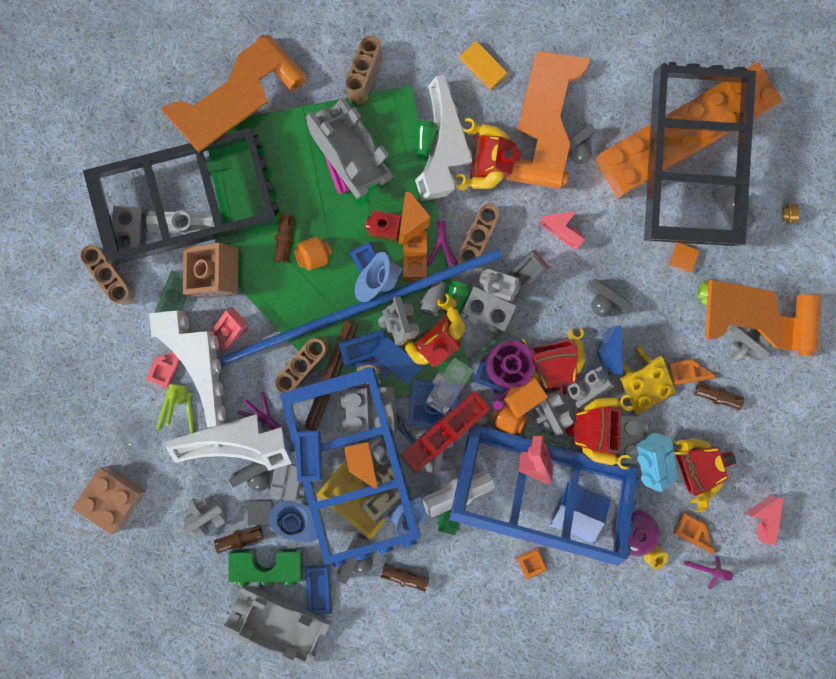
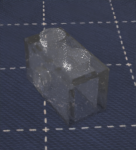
[426,358,474,415]

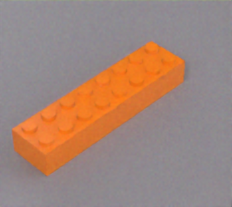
[594,61,783,199]

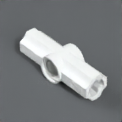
[146,210,214,234]
[422,470,495,518]

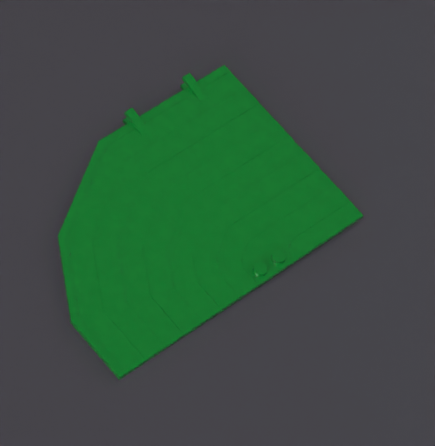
[206,85,471,397]

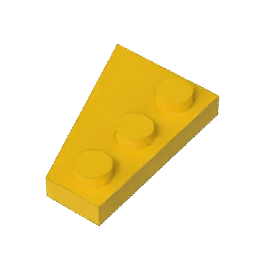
[316,459,386,540]

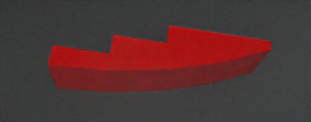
[399,391,490,473]

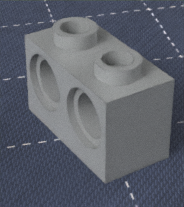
[110,206,148,251]
[461,287,516,334]

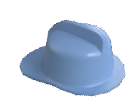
[355,252,402,302]
[388,491,433,536]
[269,501,326,543]

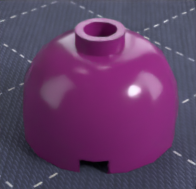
[486,341,535,388]
[611,509,660,557]

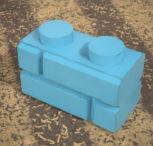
[637,433,678,492]

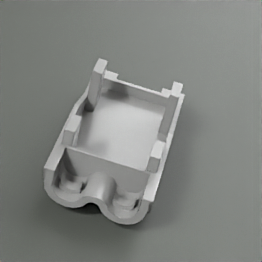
[306,97,394,199]
[222,586,331,666]

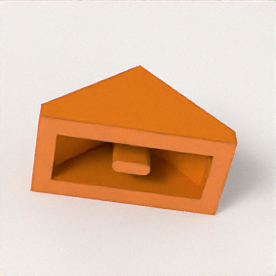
[398,192,431,245]
[504,376,548,418]

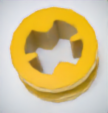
[644,545,668,570]

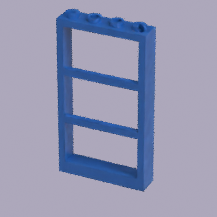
[280,367,422,567]
[449,424,639,566]

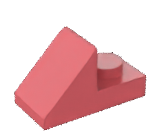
[539,211,585,250]
[212,307,249,352]
[518,436,554,484]
[744,495,784,546]

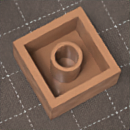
[183,243,238,298]
[72,466,146,535]

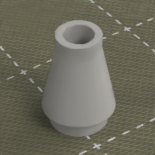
[420,281,446,316]

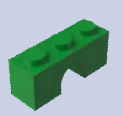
[228,549,303,586]

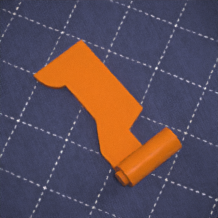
[161,35,307,152]
[506,51,591,189]
[705,280,822,357]

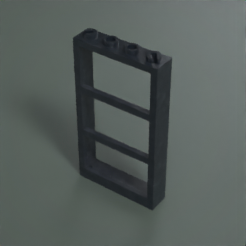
[644,62,756,246]
[83,128,280,266]

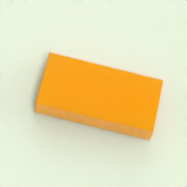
[459,41,507,91]

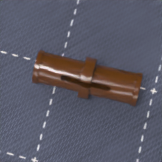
[273,214,295,263]
[694,381,745,411]
[214,525,264,554]
[380,563,430,592]

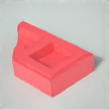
[146,352,181,388]

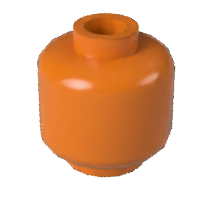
[295,237,331,270]
[492,404,528,435]

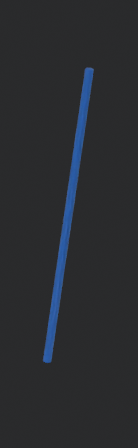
[217,249,502,366]

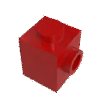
[365,210,401,242]

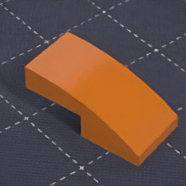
[403,231,427,281]

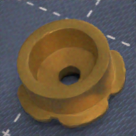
[782,202,799,225]

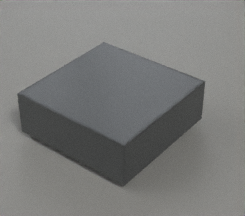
[247,500,273,525]

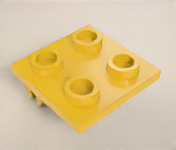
[620,346,676,416]

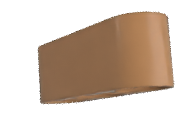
[345,36,382,105]
[458,204,500,264]
[80,245,135,305]
[275,336,331,393]

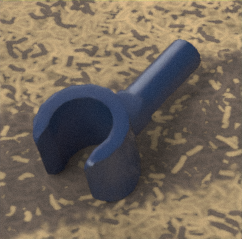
[396,414,415,444]

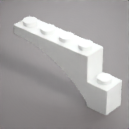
[415,75,472,202]
[149,311,226,427]
[166,414,292,471]

